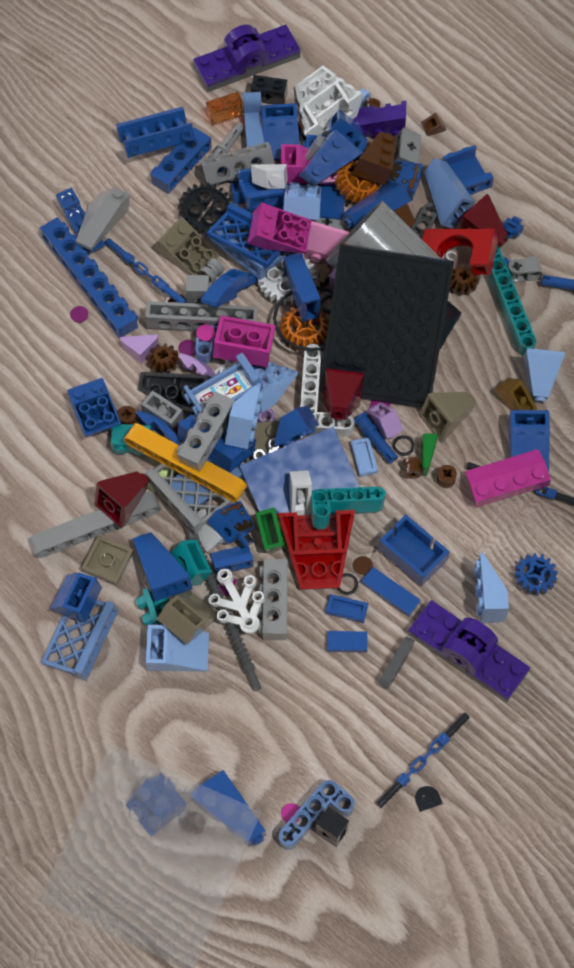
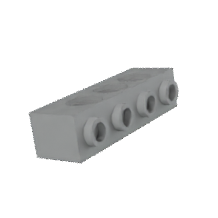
[200,142,275,186]
[177,391,235,472]
[259,559,288,640]

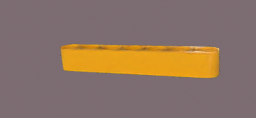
[124,423,247,503]

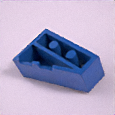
[299,130,363,186]

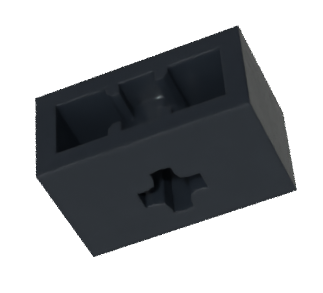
[250,75,288,105]
[315,807,349,848]

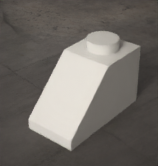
[251,164,288,189]
[289,471,312,515]

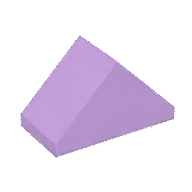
[120,334,159,364]

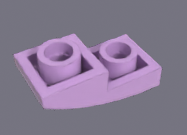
[179,353,217,377]

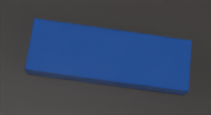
[361,567,421,617]

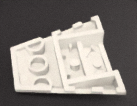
[295,66,363,136]

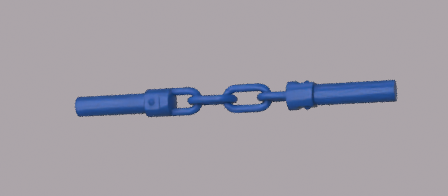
[105,238,187,303]

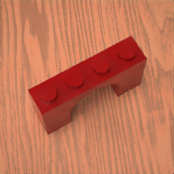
[422,228,498,275]

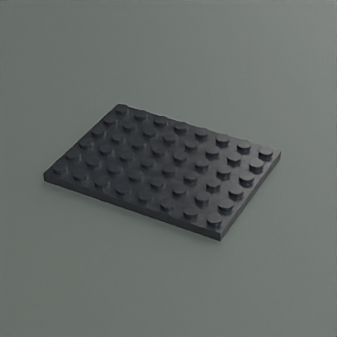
[319,243,454,408]

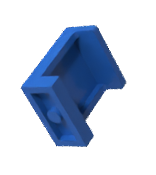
[238,168,285,212]

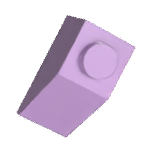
[365,402,403,439]

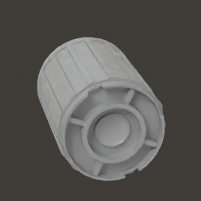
[326,201,441,270]

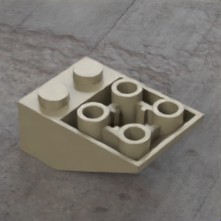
[152,217,220,275]
[157,590,217,645]

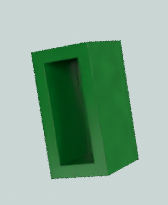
[256,508,287,553]

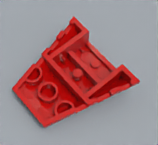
[278,510,355,590]

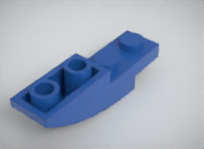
[201,269,258,308]

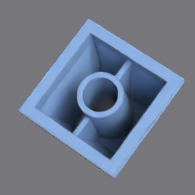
[523,348,565,403]

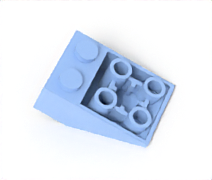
[284,182,322,220]
[255,362,298,412]
[225,383,263,449]
[473,553,509,623]
[146,625,209,672]

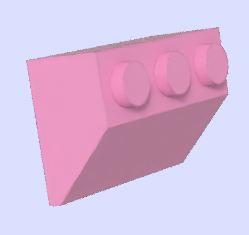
[291,221,350,268]

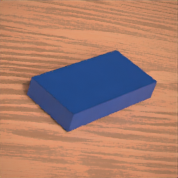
[325,594,369,623]
[327,631,367,653]

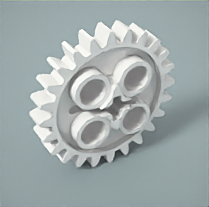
[258,252,317,306]

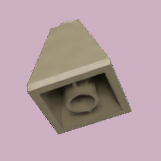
[419,392,476,443]

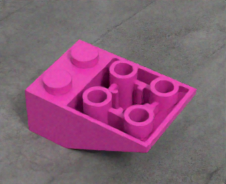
[281,144,334,185]
[248,203,312,253]

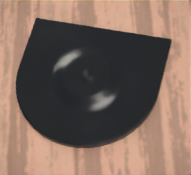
[415,786,443,812]

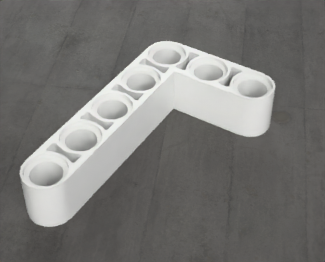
[300,344,354,437]

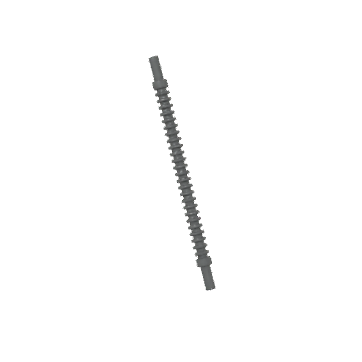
[181,519,262,691]

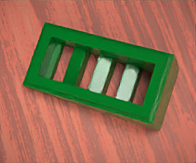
[421,433,438,476]

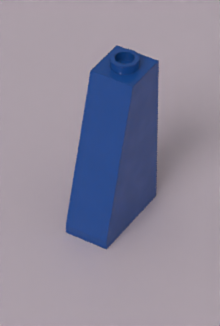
[343,182,411,229]
[284,253,320,322]
[178,414,256,473]
[133,532,193,602]
[189,770,266,847]

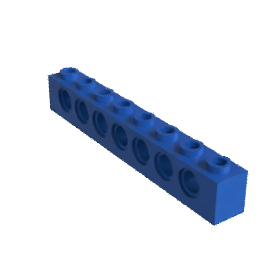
[39,217,138,339]

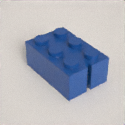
[378,514,450,586]

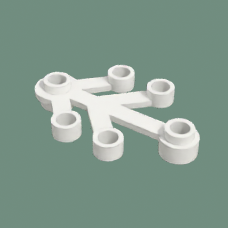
[209,569,265,634]

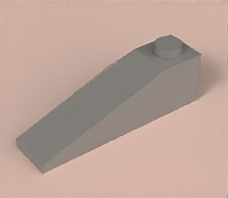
[76,187,130,250]

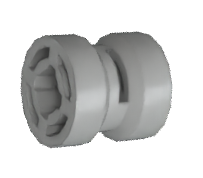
[199,258,224,283]

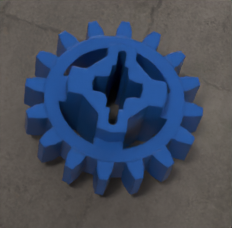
[514,553,558,596]

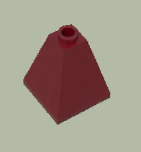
[455,194,507,248]
[323,368,364,420]
[94,471,149,529]

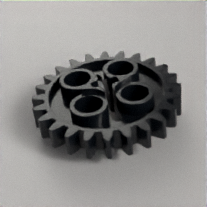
[177,182,233,238]

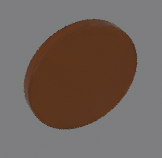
[353,556,373,575]

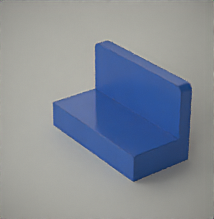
[211,546,254,575]

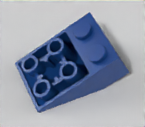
[262,103,299,160]
[67,377,121,437]
[508,410,550,472]

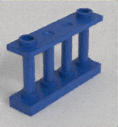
[116,106,195,158]

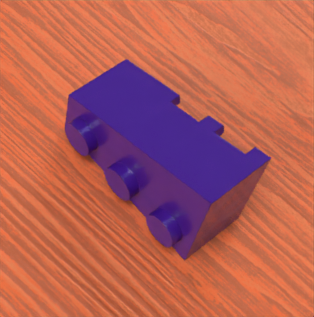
[353,100,407,138]

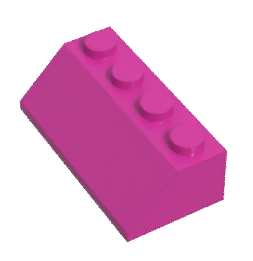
[465,449,551,508]

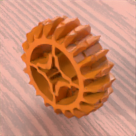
[334,160,381,204]
[280,307,329,352]

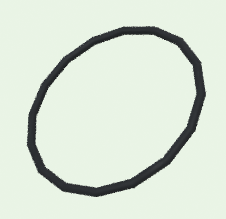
[273,286,333,351]

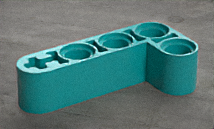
[310,487,386,529]

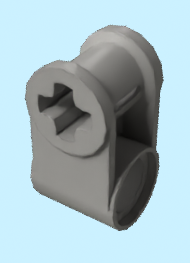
[508,256,543,283]

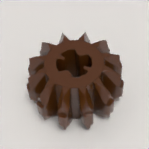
[450,264,479,296]
[148,343,179,373]

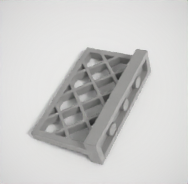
[145,464,231,534]

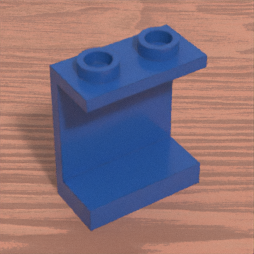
[443,145,494,195]

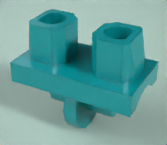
[136,588,170,626]

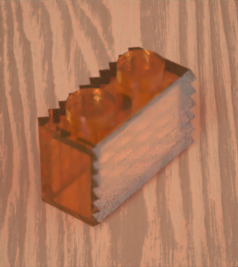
[205,92,244,126]

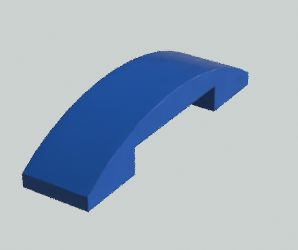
[56,187,105,254]
[136,411,182,446]

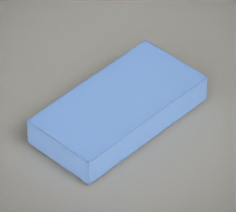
[350,437,378,477]

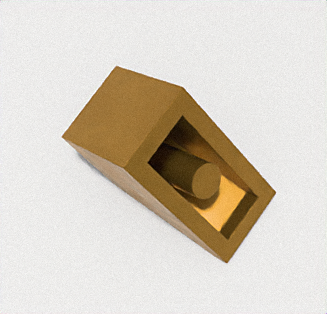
[495,377,538,410]

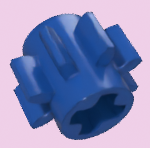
[503,216,524,239]

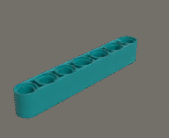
[488,245,537,356]

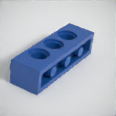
[151,127,212,194]

